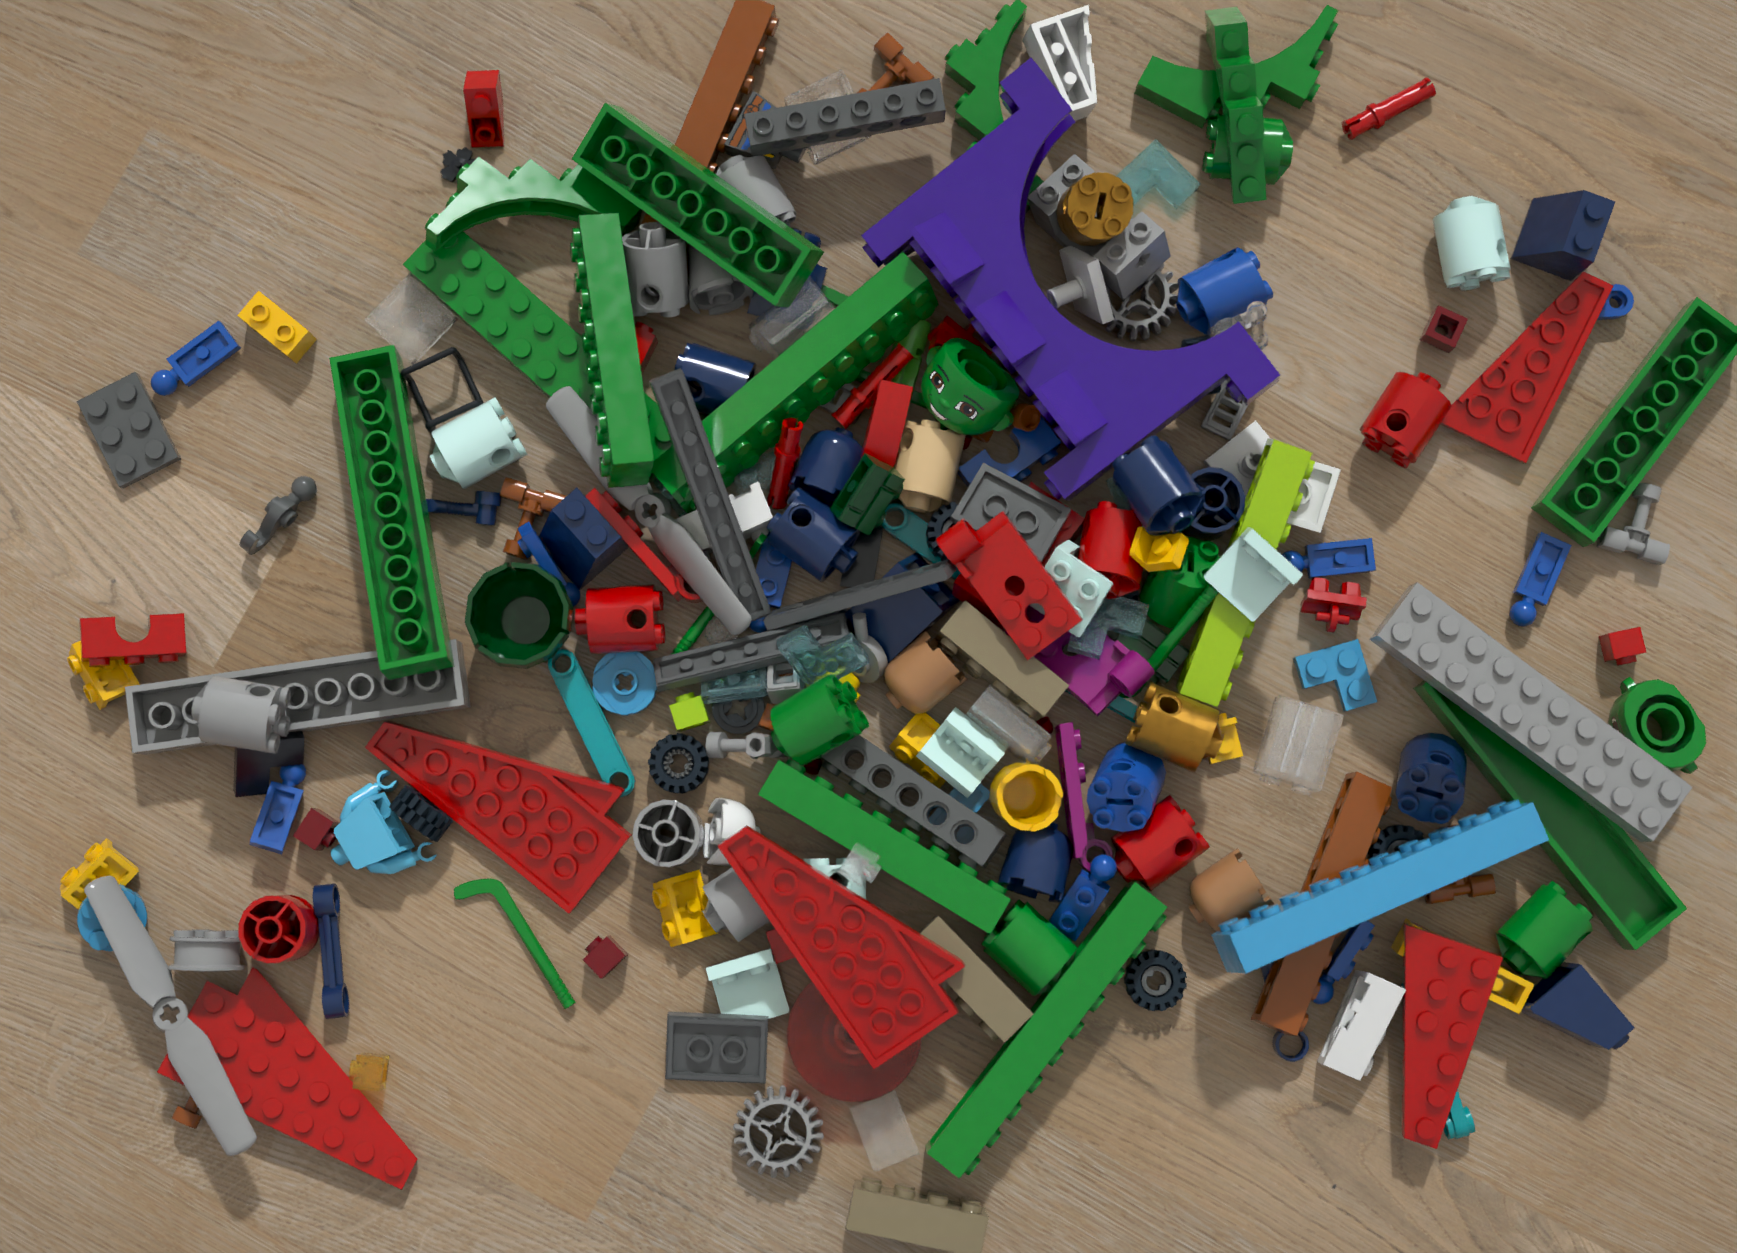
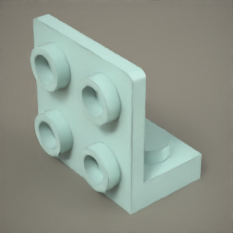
[1204,527,1303,621]
[1030,540,1113,637]
[706,948,790,1019]

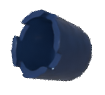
[788,427,862,508]
[997,822,1073,903]

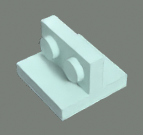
[916,707,1007,798]

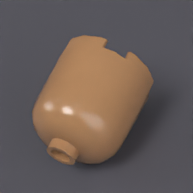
[884,630,968,714]
[1189,848,1274,931]

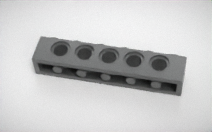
[744,78,946,157]
[820,735,1007,869]

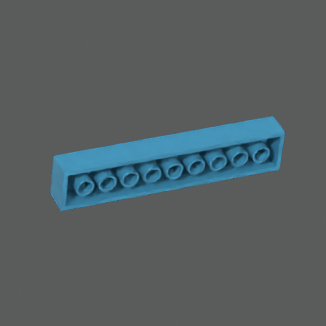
[1211,799,1549,974]

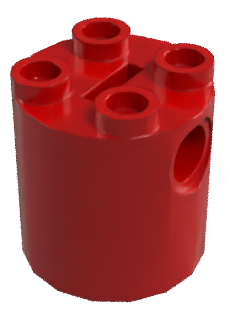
[1360,372,1452,468]
[1078,501,1143,599]
[575,585,666,654]
[1111,795,1210,891]
[238,895,320,963]

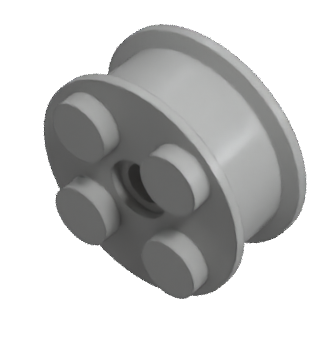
[168,929,245,972]

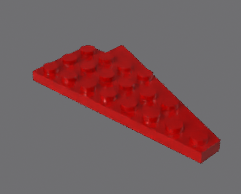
[365,721,632,914]
[718,825,965,1069]
[157,967,417,1190]

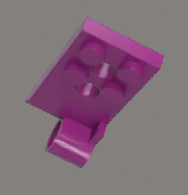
[1001,605,1155,717]
[1054,722,1113,872]

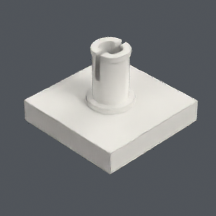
[1047,245,1114,325]
[1203,420,1270,498]
[1287,462,1341,533]

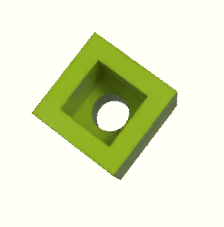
[669,692,711,732]

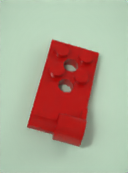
[585,488,703,603]
[936,511,1083,660]

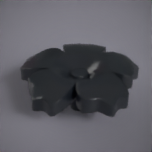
[440,147,475,182]

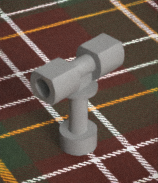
[1597,483,1670,565]
[705,732,787,759]

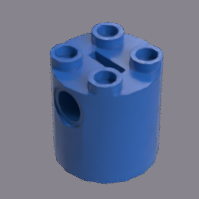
[1176,247,1273,335]
[1087,743,1166,832]

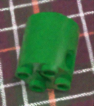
[1202,113,1293,185]
[1139,536,1220,628]
[770,674,869,765]
[1495,881,1593,979]
[981,899,1077,996]

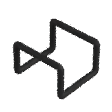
[401,347,483,434]

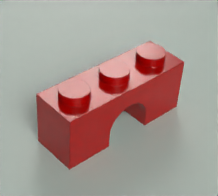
[79,613,186,667]

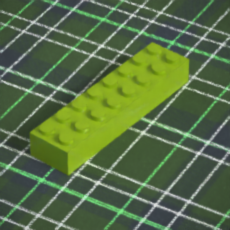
[1176,438,1315,707]

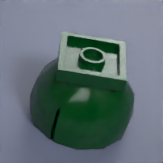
[465,562,573,669]

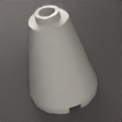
[688,244,753,315]

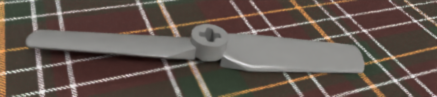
[546,386,752,635]
[84,876,257,1156]

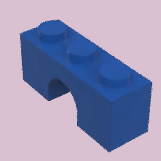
[957,415,1061,488]

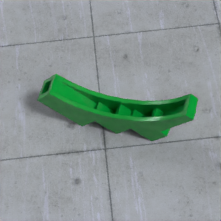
[944,0,1044,215]
[1134,5,1338,129]
[1205,7,1267,204]
[425,156,642,252]

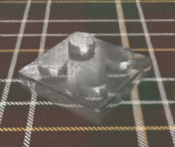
[364,273,458,365]

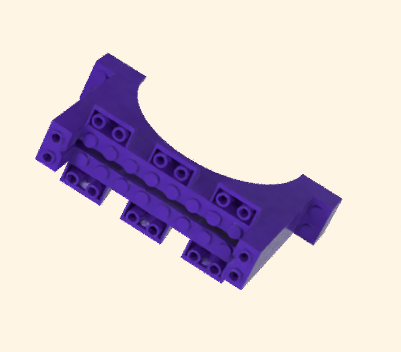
[861,57,1280,502]

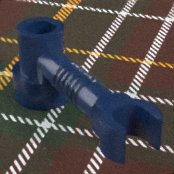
[426,491,502,526]

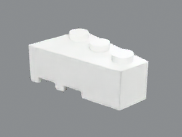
[1022,5,1097,121]
[675,481,773,559]
[1317,970,1406,1081]

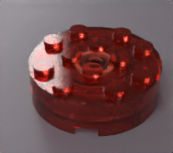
[787,981,922,1102]

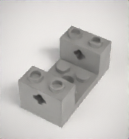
[1028,154,1171,300]

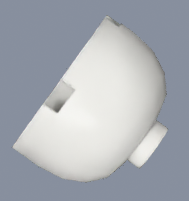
[703,798,760,866]

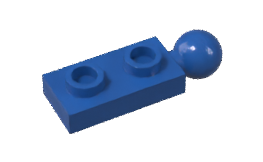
[151,321,241,396]
[517,522,581,607]
[1510,532,1572,627]
[749,538,793,633]
[1282,538,1376,579]
[249,764,306,855]
[1048,854,1117,941]
[1311,920,1375,1004]

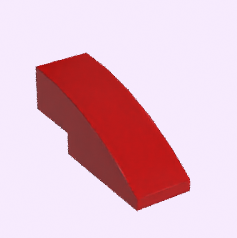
[860,379,913,467]

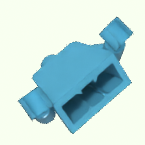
[331,770,437,874]

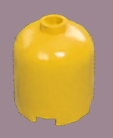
[989,762,1063,831]

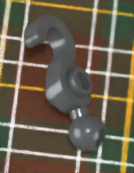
[239,476,317,555]

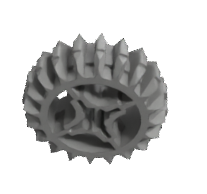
[1105,263,1178,341]
[733,1085,824,1178]

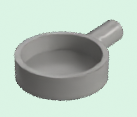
[841,613,888,683]

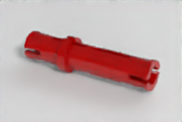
[1342,77,1436,140]
[831,343,914,429]
[766,418,803,509]

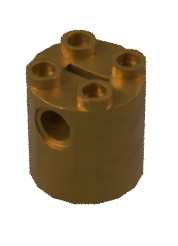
[1057,172,1133,246]
[1125,682,1224,772]

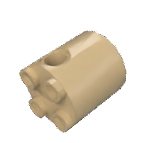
[894,420,966,513]

